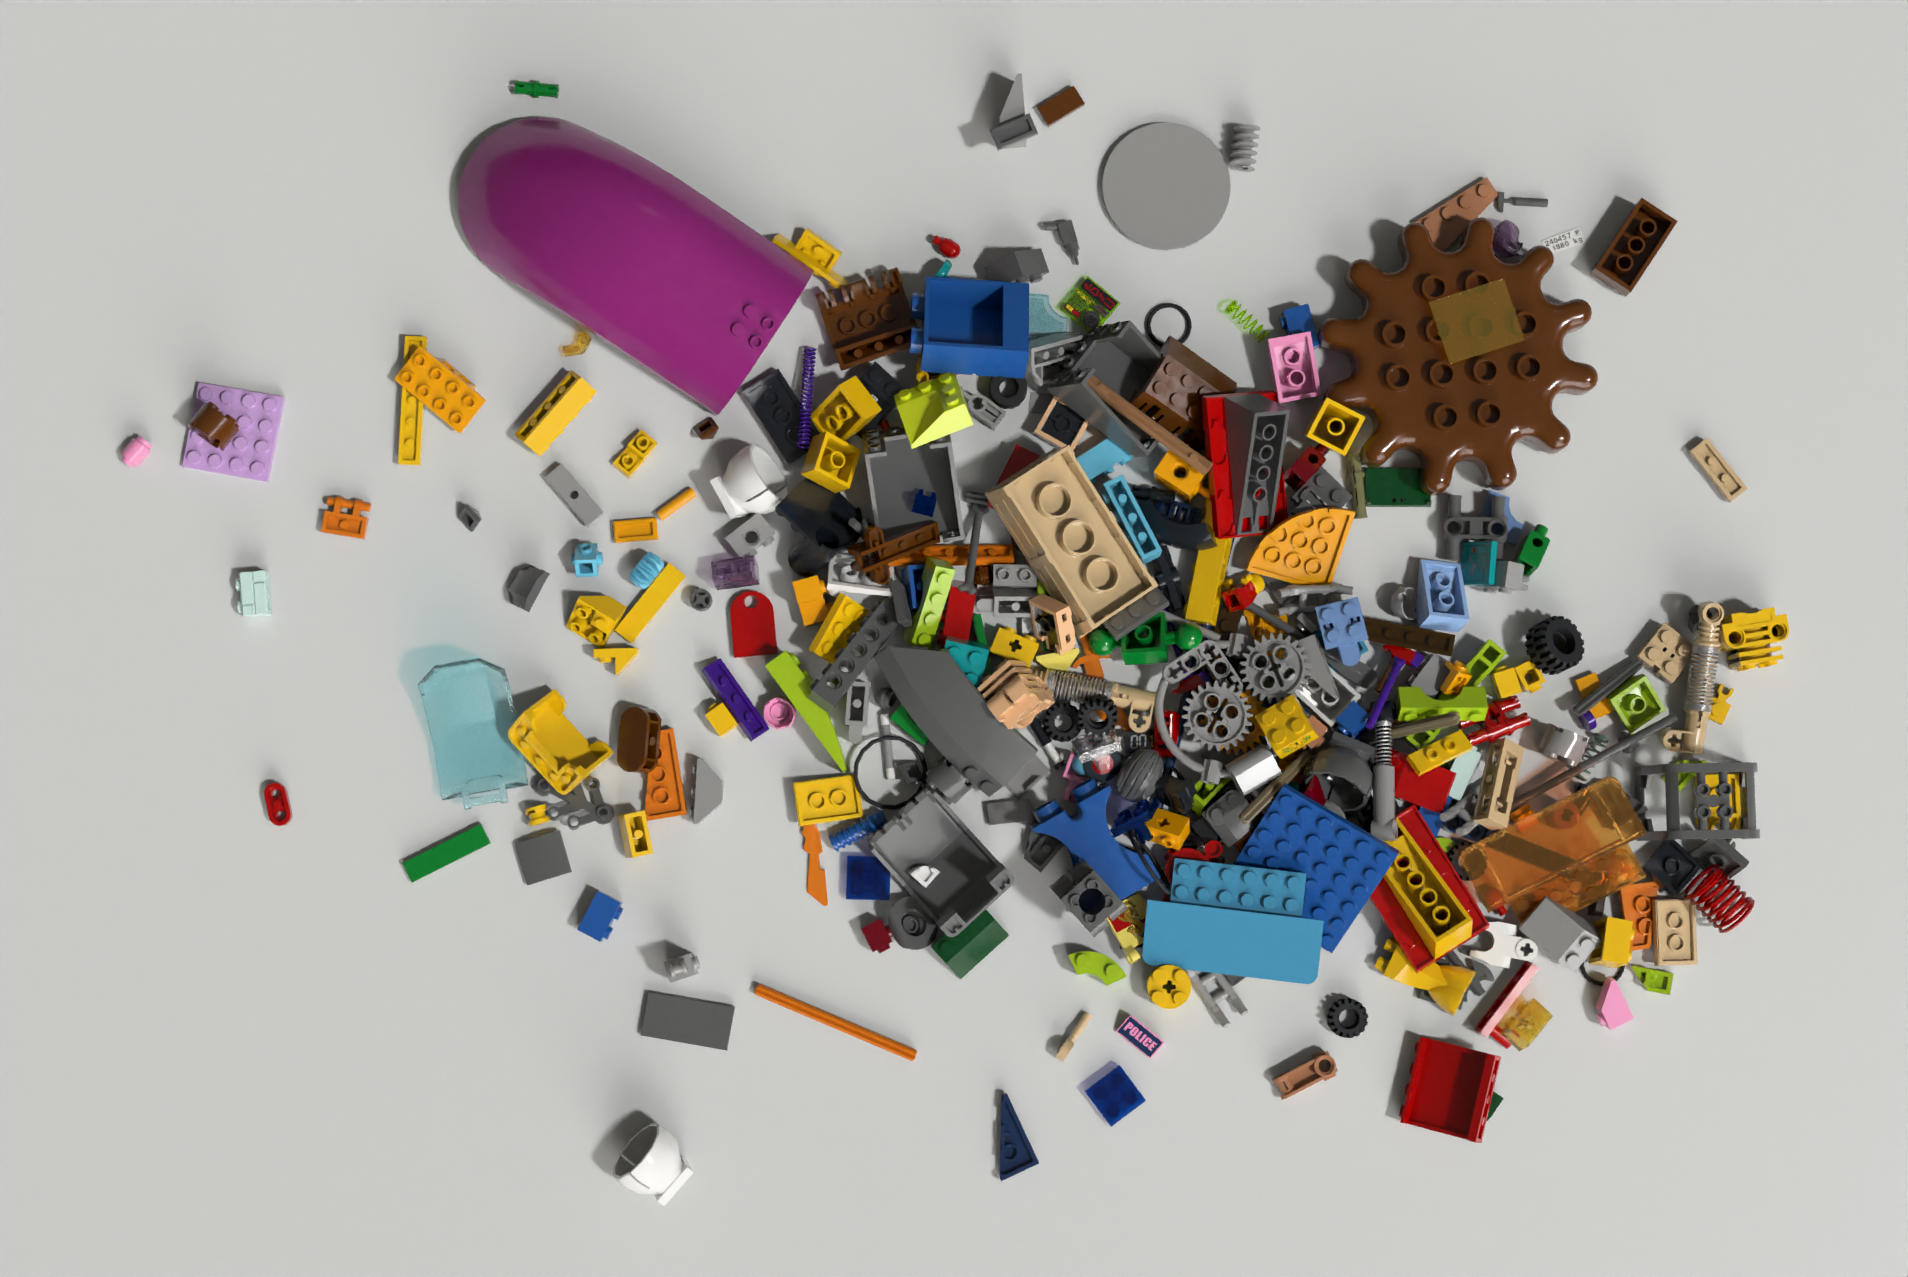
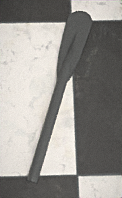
[1247,602,1377,688]

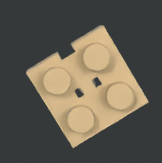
[1635,622,1693,684]

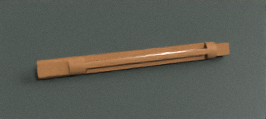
[1087,375,1213,476]

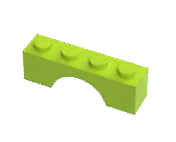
[903,557,956,650]
[1395,687,1488,722]

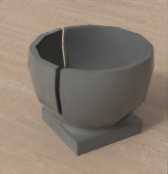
[1302,731,1375,811]

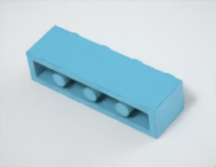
[1076,437,1148,485]

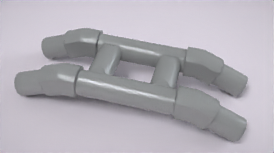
[1275,583,1353,617]
[1440,783,1487,837]
[1183,969,1248,1028]

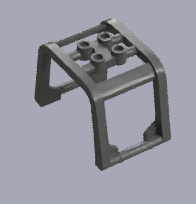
[1635,762,1760,841]

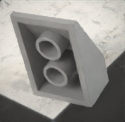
[995,73,1027,149]
[1518,896,1602,972]

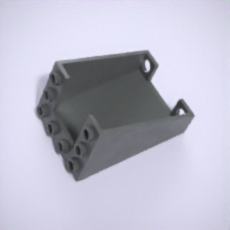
[1047,320,1163,458]
[862,426,965,543]

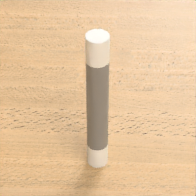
[880,714,895,780]

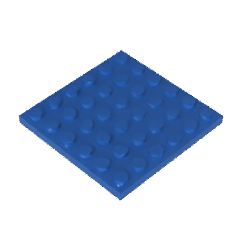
[1233,783,1399,953]

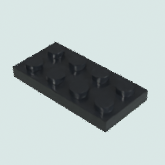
[742,369,820,464]

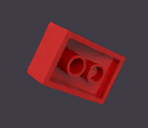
[1390,749,1457,814]

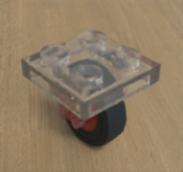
[1071,730,1122,782]

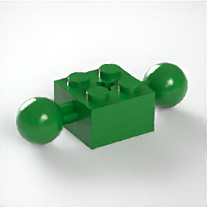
[1088,612,1203,665]

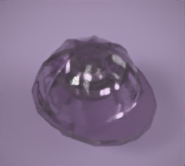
[1493,220,1523,258]

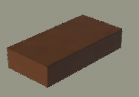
[1037,86,1085,127]

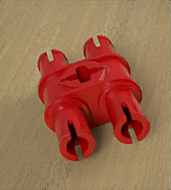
[1457,695,1531,746]

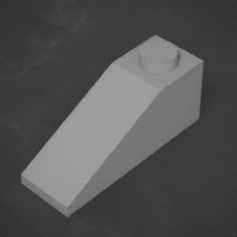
[1297,635,1340,699]

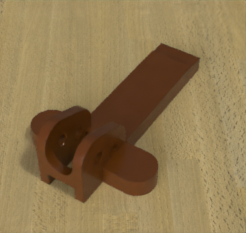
[847,520,940,585]

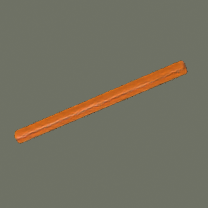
[754,984,917,1061]

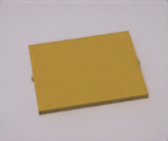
[1429,278,1525,365]

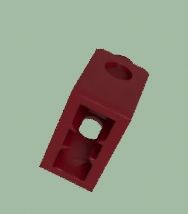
[1284,443,1329,492]

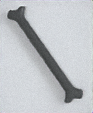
[958,503,989,595]

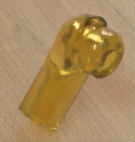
[563,332,591,357]

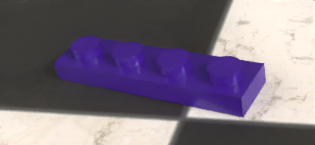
[701,658,770,742]

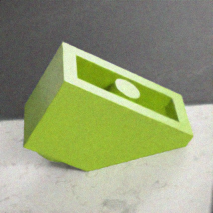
[1191,778,1232,817]

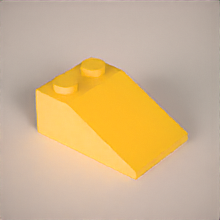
[809,376,882,442]

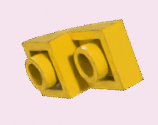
[613,429,658,479]

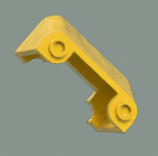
[508,689,614,795]

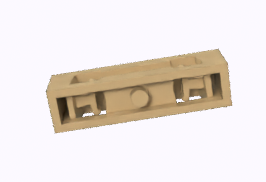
[1473,738,1524,830]

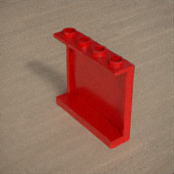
[1399,1036,1501,1143]

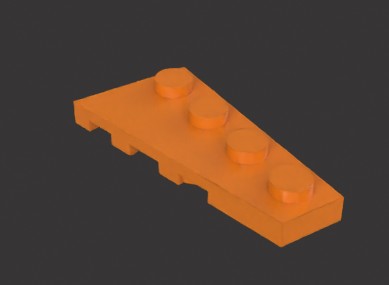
[645,728,687,821]

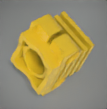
[1716,607,1789,672]

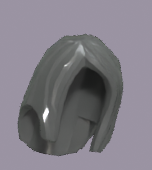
[1116,748,1164,803]

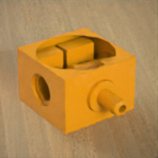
[1153,450,1210,504]

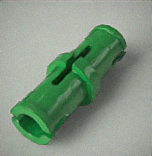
[514,80,559,98]

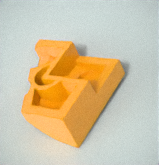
[1244,610,1288,658]

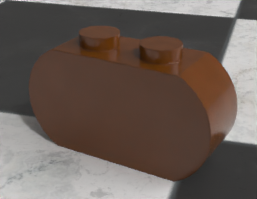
[617,707,661,774]

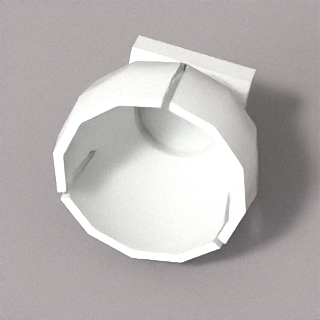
[710,444,789,519]
[613,1123,694,1206]

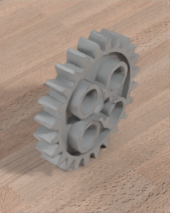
[1240,633,1312,704]
[1182,680,1254,751]

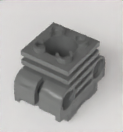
[1049,857,1127,938]

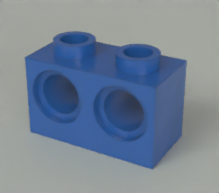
[1336,700,1370,740]

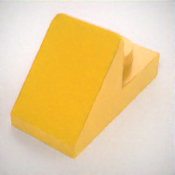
[593,648,639,676]

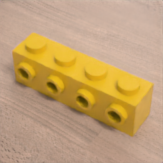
[514,370,597,456]

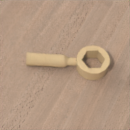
[1055,1012,1092,1062]

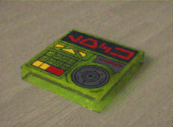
[1060,276,1120,332]

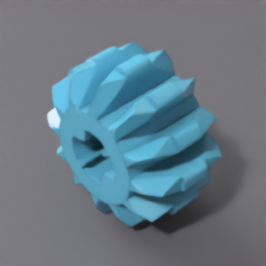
[629,552,664,589]

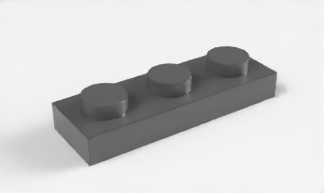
[1103,587,1170,641]

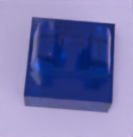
[912,489,937,517]

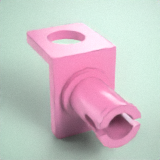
[1062,751,1088,803]

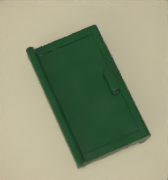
[1364,468,1431,507]

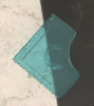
[1029,293,1068,338]

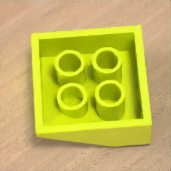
[894,373,973,449]

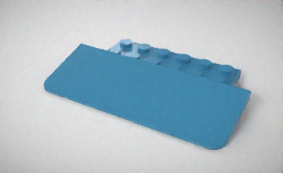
[1142,858,1324,984]

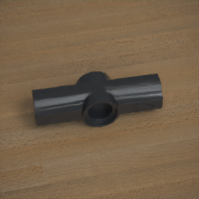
[1152,545,1186,612]

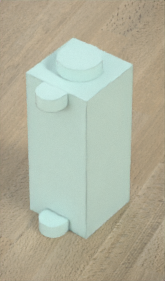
[1447,746,1482,802]

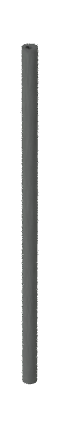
[1511,713,1678,810]

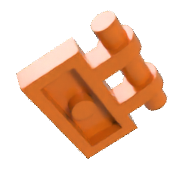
[321,496,371,540]

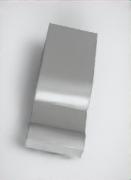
[960,386,1006,430]

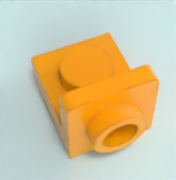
[1439,660,1472,697]

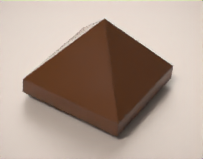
[694,417,719,440]

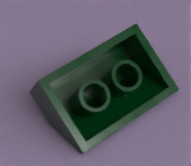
[932,910,1009,979]

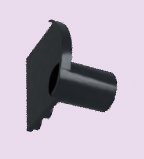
[775,478,862,578]

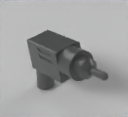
[1043,220,1080,265]

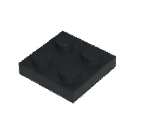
[1641,840,1702,898]

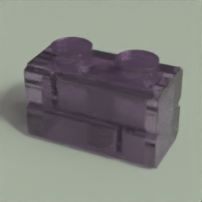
[711,555,760,590]

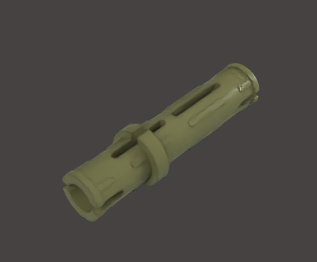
[1347,453,1368,519]

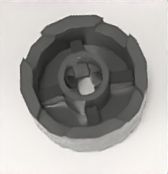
[925,756,974,805]

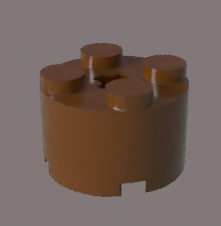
[188,401,239,451]

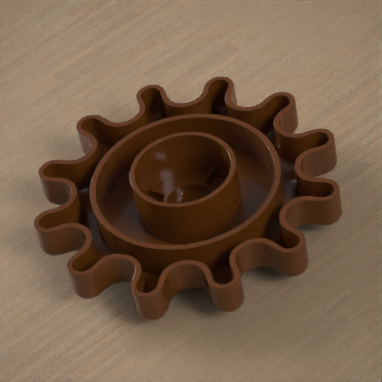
[1317,217,1598,496]

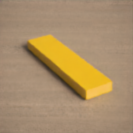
[615,563,686,644]

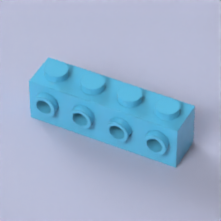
[1100,475,1162,565]

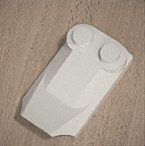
[826,554,902,597]

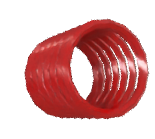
[1684,864,1755,933]

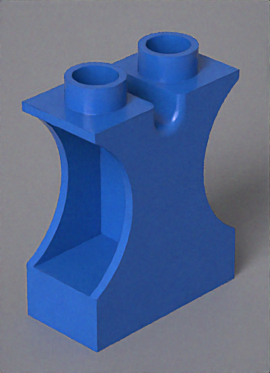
[1029,778,1161,909]

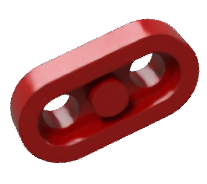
[264,783,292,826]

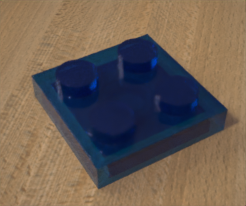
[1085,1065,1146,1127]

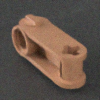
[1272,1050,1338,1100]

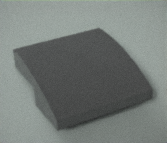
[515,830,572,885]

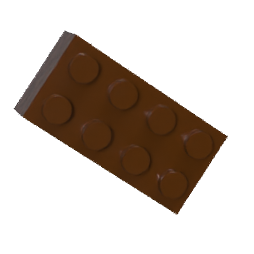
[1590,198,1678,297]

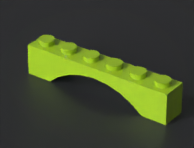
[1402,639,1506,751]

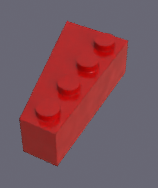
[937,580,978,650]

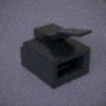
[1155,766,1197,814]

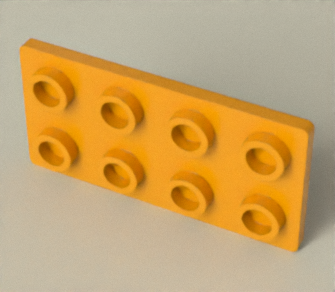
[395,346,486,433]

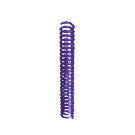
[797,347,817,449]

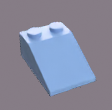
[1416,559,1469,632]

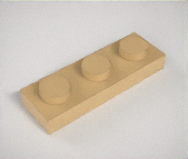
[1689,438,1748,502]

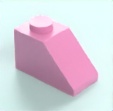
[1596,976,1634,1030]

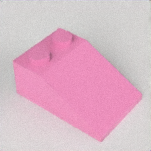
[1267,332,1322,404]

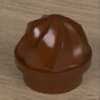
[974,565,993,586]

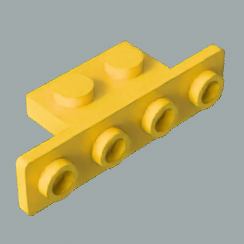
[772,228,849,289]

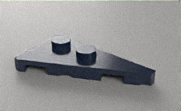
[1000,1092,1039,1181]

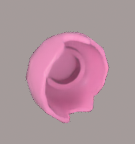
[763,697,796,730]

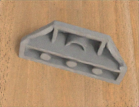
[1027,332,1088,386]

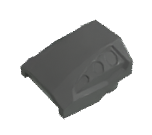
[508,565,550,612]

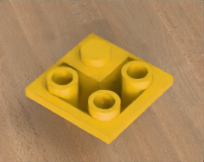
[566,596,627,649]

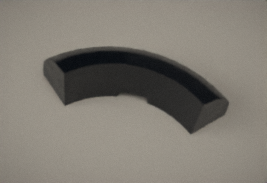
[1139,499,1218,551]

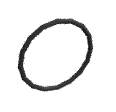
[853,735,927,809]
[1128,829,1172,894]

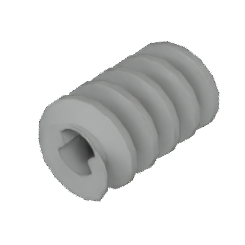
[1229,124,1260,172]

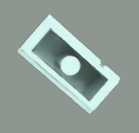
[236,570,272,618]

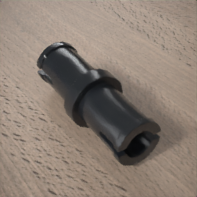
[1131,484,1176,505]

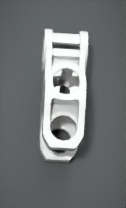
[1468,921,1538,968]

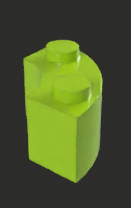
[1068,951,1127,986]

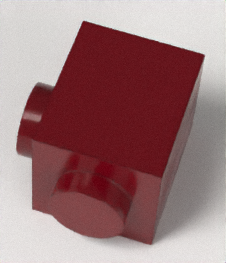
[861,918,893,954]

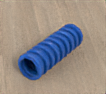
[828,809,888,851]

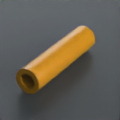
[656,487,697,521]

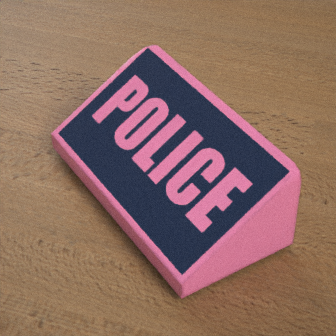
[1116,1014,1164,1058]

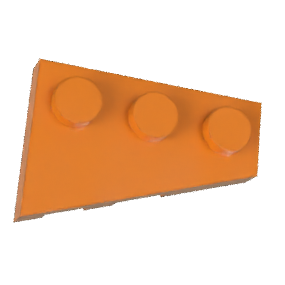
[1617,881,1660,951]

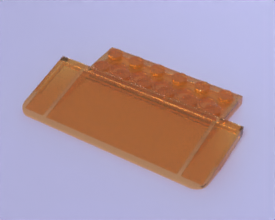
[1460,777,1647,924]

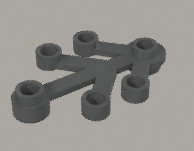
[536,777,614,830]

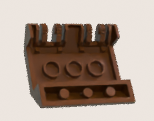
[815,267,918,371]
[1129,336,1237,451]

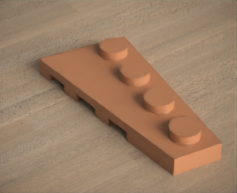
[1415,177,1498,251]

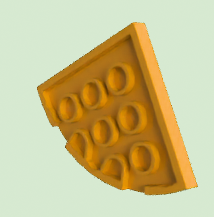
[1245,507,1356,585]

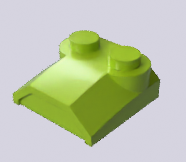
[1607,674,1666,734]

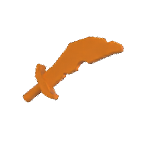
[1072,634,1133,732]

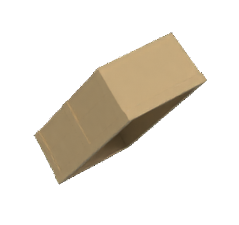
[985,445,1158,640]

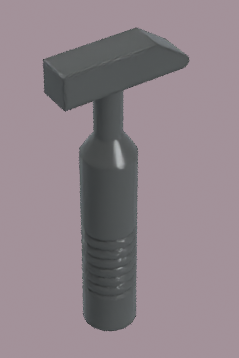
[1497,192,1548,213]

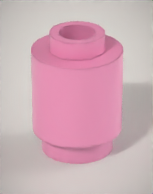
[120,435,152,468]

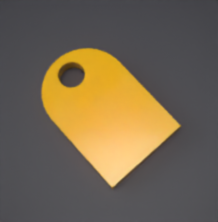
[1694,774,1741,830]

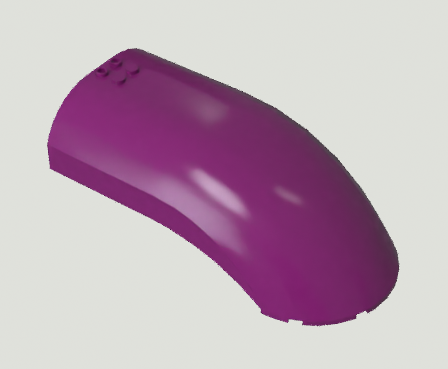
[458,117,813,416]

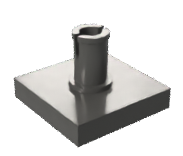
[1690,839,1749,884]

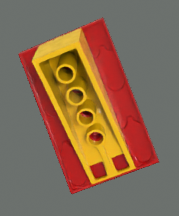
[1369,804,1490,974]

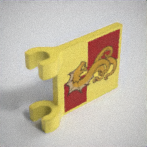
[1106,892,1147,965]

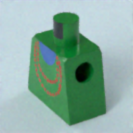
[1512,524,1550,577]

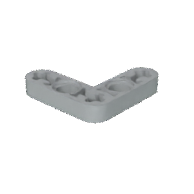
[1162,640,1243,691]

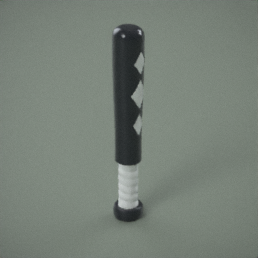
[1029,715,1067,770]

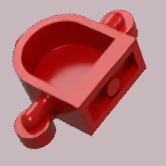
[1163,840,1223,902]

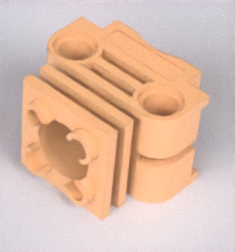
[977,660,1056,729]

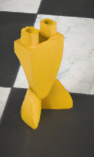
[1374,938,1476,1017]

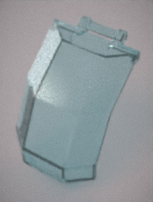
[418,658,528,810]

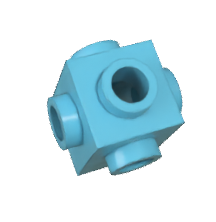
[571,543,603,577]

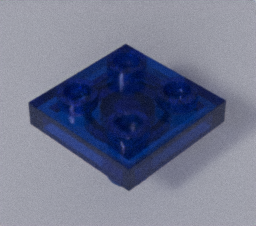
[1110,798,1159,844]
[846,856,891,900]

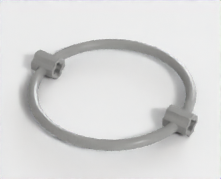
[1155,633,1292,785]

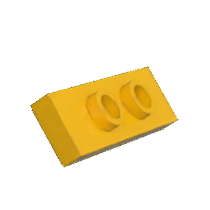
[1406,730,1473,776]

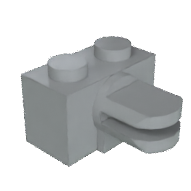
[1475,561,1530,594]

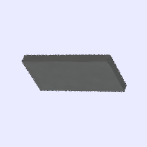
[641,992,735,1050]

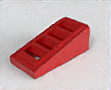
[1154,711,1181,757]

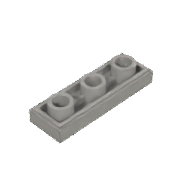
[545,463,604,527]

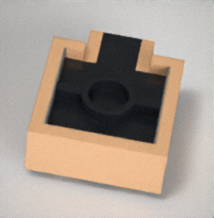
[1034,396,1089,451]
[1029,593,1076,655]

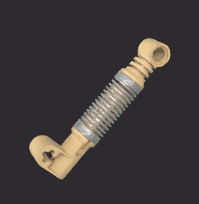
[1659,601,1724,754]
[1030,669,1156,734]

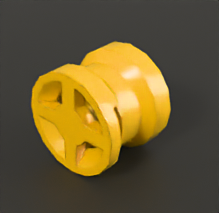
[525,804,550,827]

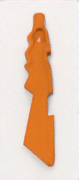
[801,824,828,906]

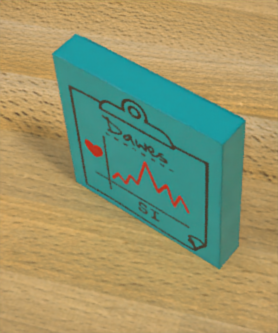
[1461,541,1498,586]

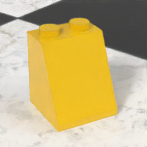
[1303,397,1366,456]

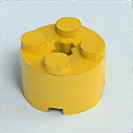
[1146,965,1191,1009]

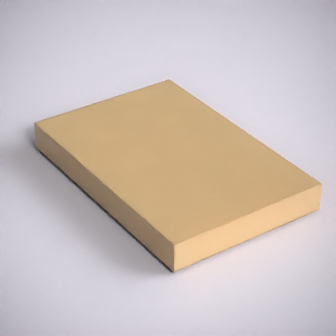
[1652,899,1698,966]

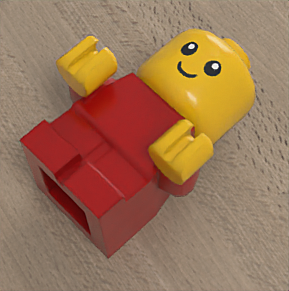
[1221,573,1265,612]

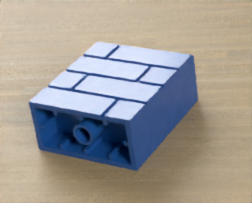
[909,276,1029,379]

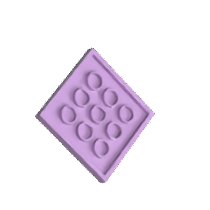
[182,382,285,482]

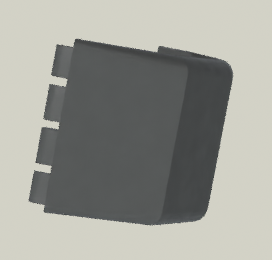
[867,787,1014,937]

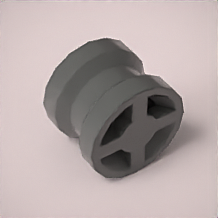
[690,589,713,612]

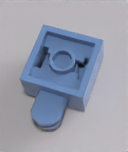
[1315,597,1368,666]

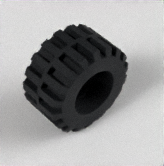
[1525,616,1585,675]

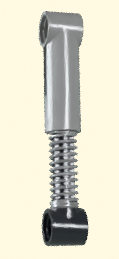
[1369,700,1398,841]

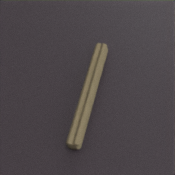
[1362,711,1460,745]
[1238,751,1312,824]

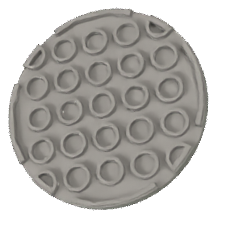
[1102,122,1231,250]

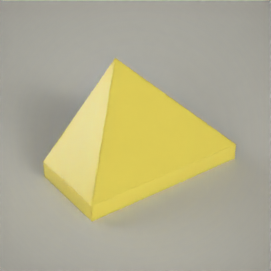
[1035,648,1079,675]

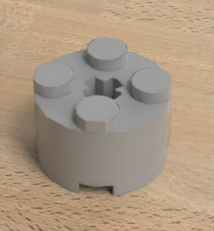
[1538,723,1589,767]

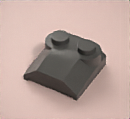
[1201,786,1261,848]

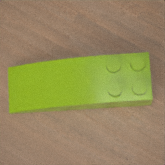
[765,650,847,773]

